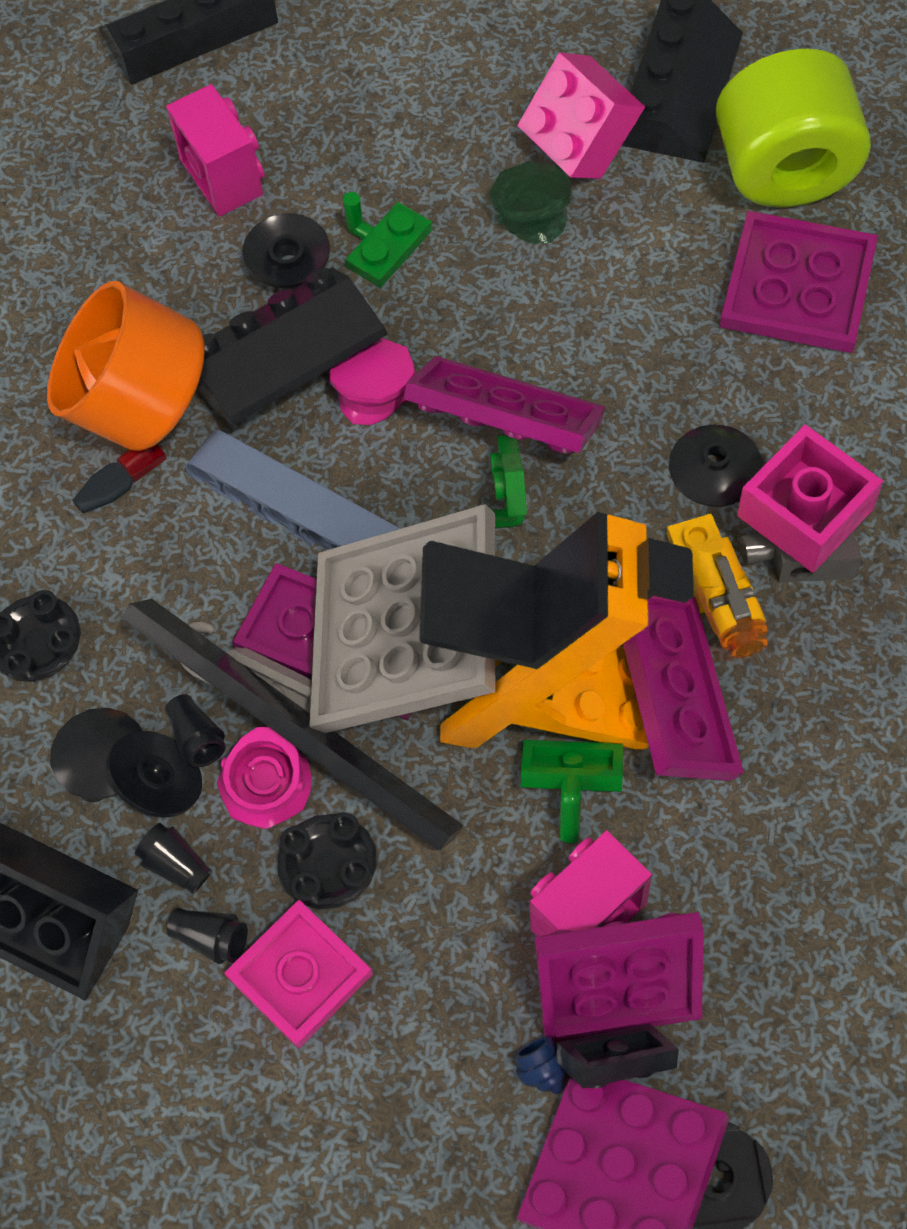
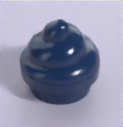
[514,1036,566,1094]

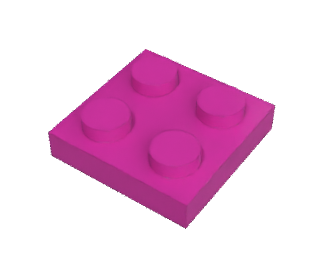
[224,900,373,1050]

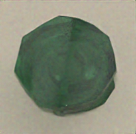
[489,161,572,244]

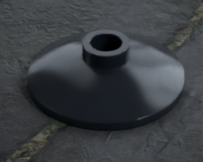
[243,213,330,288]
[669,425,762,507]
[107,731,202,817]

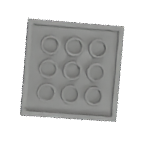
[310,504,495,733]

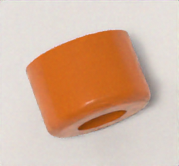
[47,281,205,451]

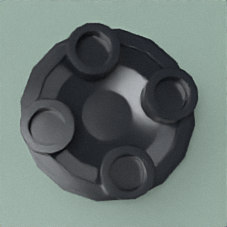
[0,590,81,682]
[50,708,142,803]
[278,812,377,910]

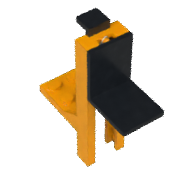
[419,512,694,749]

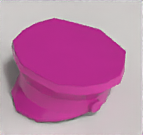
[330,338,416,425]
[217,727,312,830]

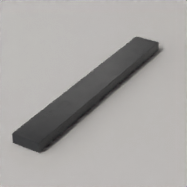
[122,598,464,850]

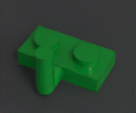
[343,192,433,288]
[490,435,527,529]
[521,740,623,844]

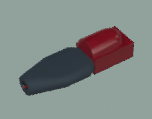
[72,444,167,513]

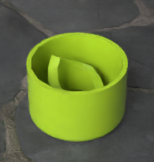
[716,49,871,208]

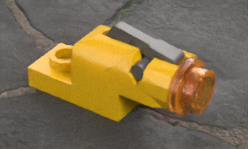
[666,514,768,658]

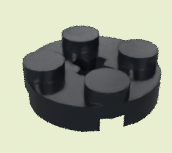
[693,1122,773,1229]

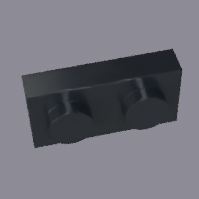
[557,1023,679,1089]

